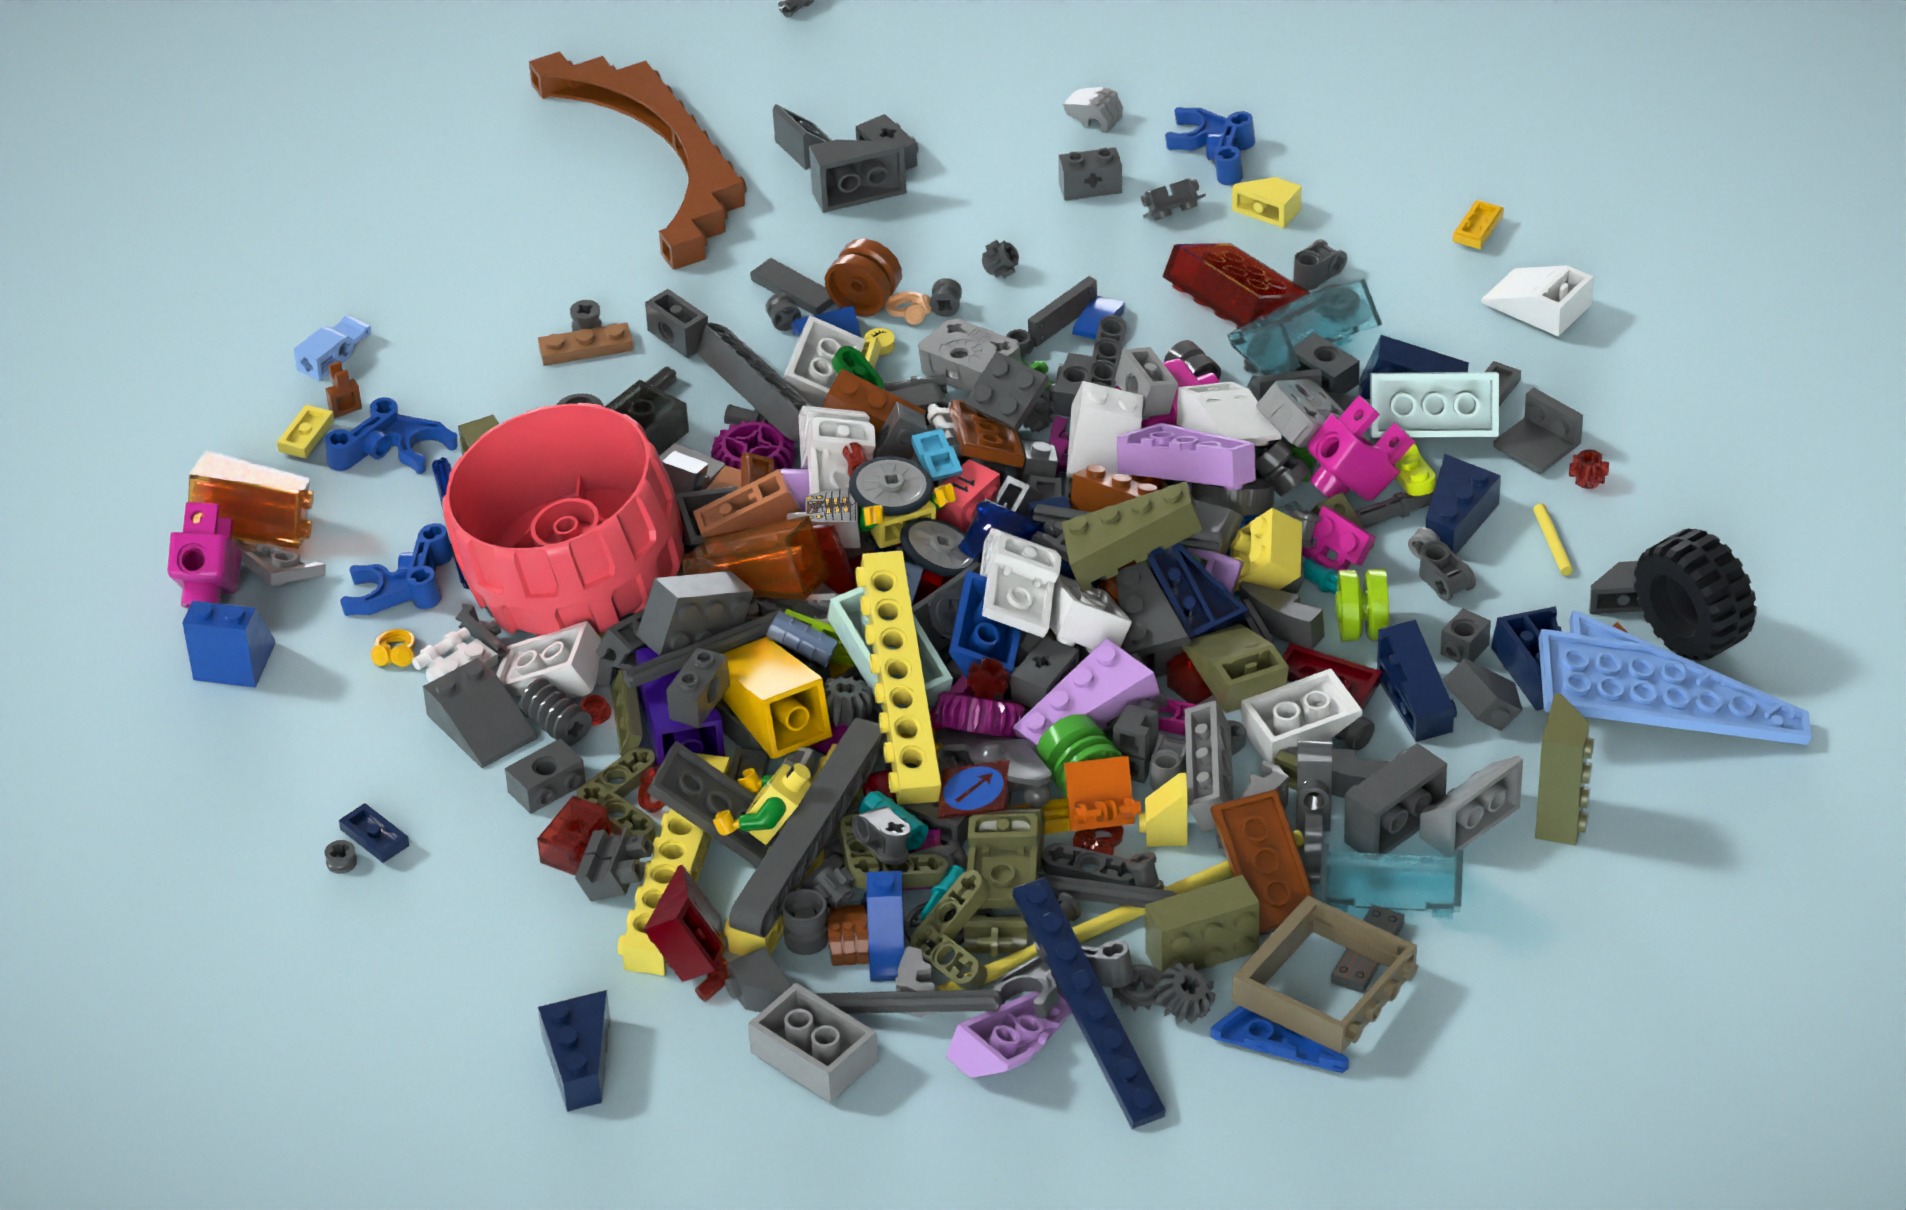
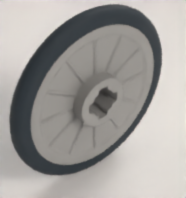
[849,456,934,516]
[900,518,980,578]

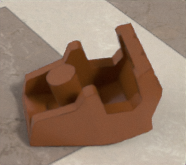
[827,904,869,966]

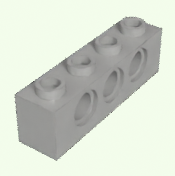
[1185,700,1234,833]

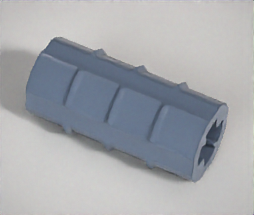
[766,611,838,667]

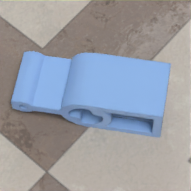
[294,315,372,381]

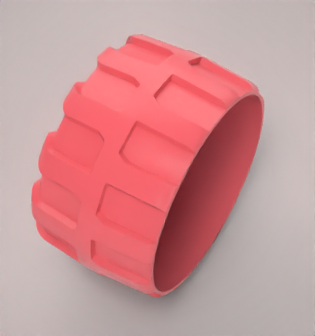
[442,403,684,636]

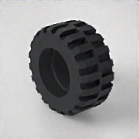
[1634,528,1757,661]

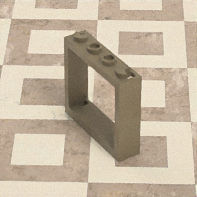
[1232,895,1419,1054]

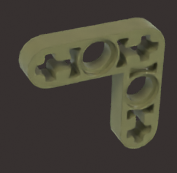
[577,747,657,842]
[839,814,948,889]
[910,870,990,990]

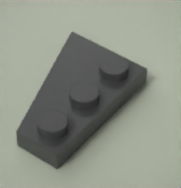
[1116,562,1192,657]

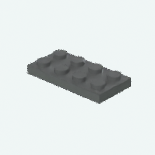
[646,741,780,867]

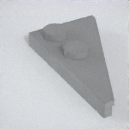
[232,532,326,586]

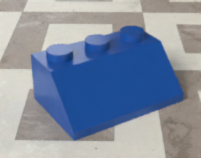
[948,570,1021,692]

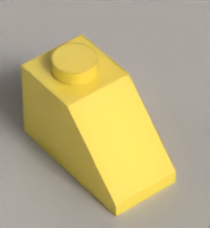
[1232,177,1302,228]
[1139,773,1188,847]

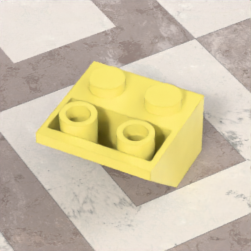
[1230,508,1302,591]

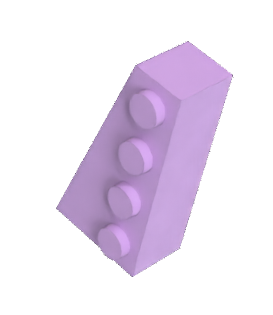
[1117,423,1256,490]
[1013,638,1161,748]

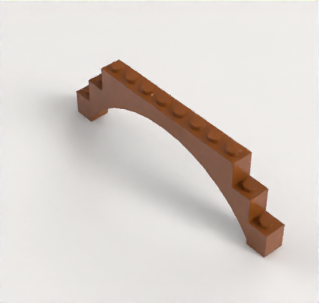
[529,51,747,270]

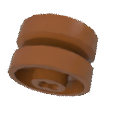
[824,238,902,317]

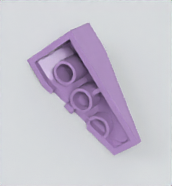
[946,988,1072,1078]

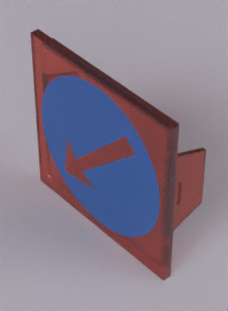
[938,760,1010,819]

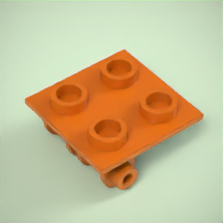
[1064,756,1141,831]

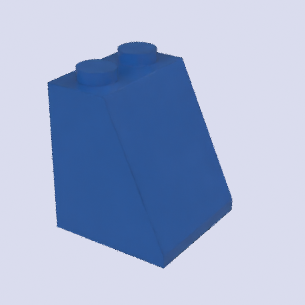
[182,601,276,688]

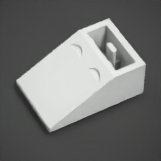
[1481,265,1594,337]
[1177,381,1281,446]

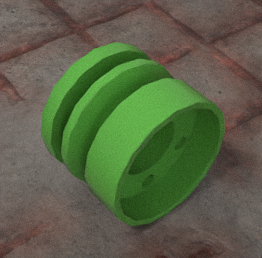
[1036,714,1122,799]

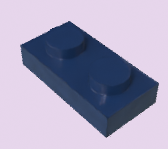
[339,803,409,863]

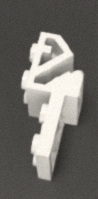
[798,406,876,508]
[980,528,1062,638]

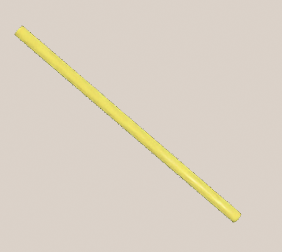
[937,830,1305,991]

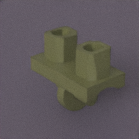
[964,915,1027,958]

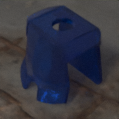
[958,501,1041,562]

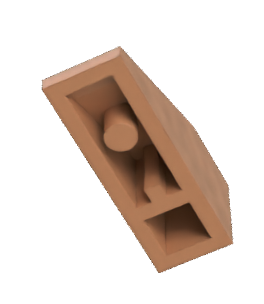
[693,469,801,538]

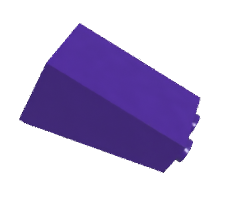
[635,647,725,769]

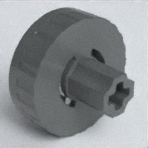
[1191,478,1275,515]

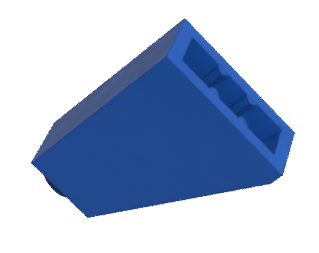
[867,871,905,981]

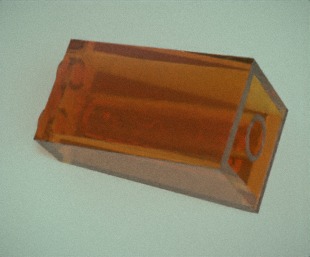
[188,451,314,549]
[682,516,830,600]

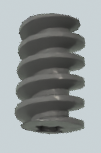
[520,678,592,745]

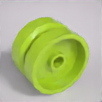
[1335,569,1389,642]

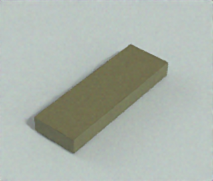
[611,668,643,757]

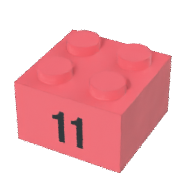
[932,459,1001,533]

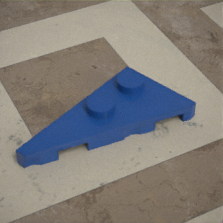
[1211,1006,1349,1073]

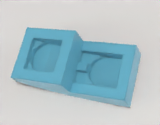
[911,428,963,481]

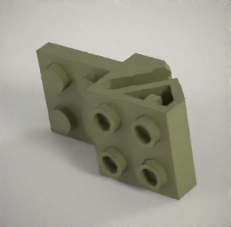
[967,807,1045,909]

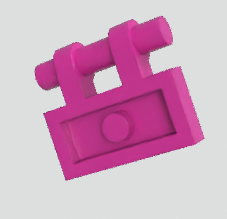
[1301,506,1377,571]

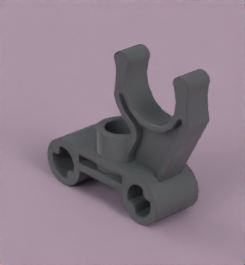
[1296,740,1332,884]
[993,940,1135,1019]

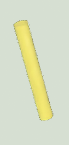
[1533,504,1573,576]

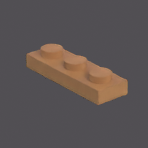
[537,323,634,366]

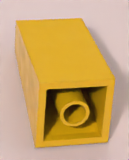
[721,637,832,759]

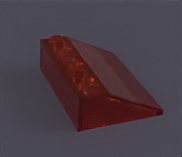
[1162,243,1314,334]

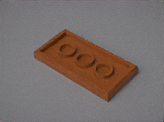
[949,399,1025,468]
[1210,789,1315,936]

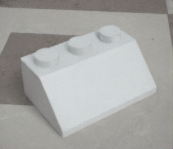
[783,315,866,407]

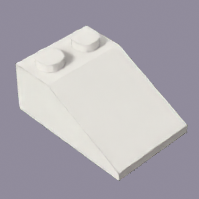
[1066,381,1143,478]
[1049,575,1132,653]
[496,621,601,699]
[1241,669,1362,764]

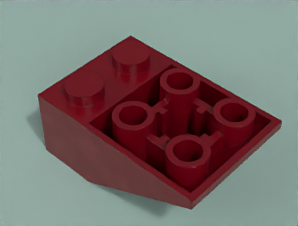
[644,864,726,982]

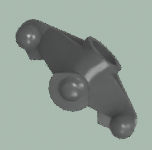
[935,728,1052,808]

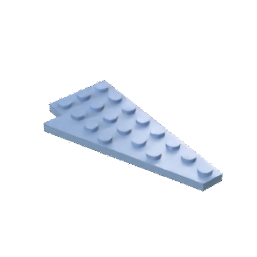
[1538,611,1812,745]

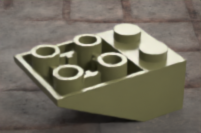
[1182,623,1289,713]

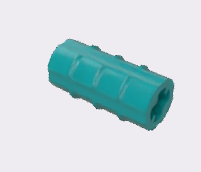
[859,791,928,851]

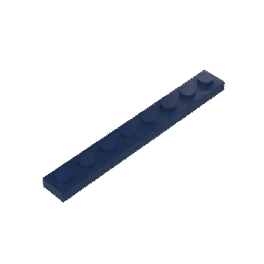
[1012,877,1166,1129]

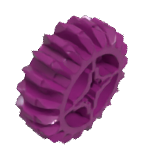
[711,419,796,471]
[934,692,1025,737]

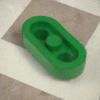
[832,346,884,389]

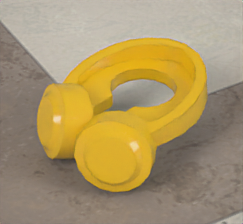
[371,629,415,667]

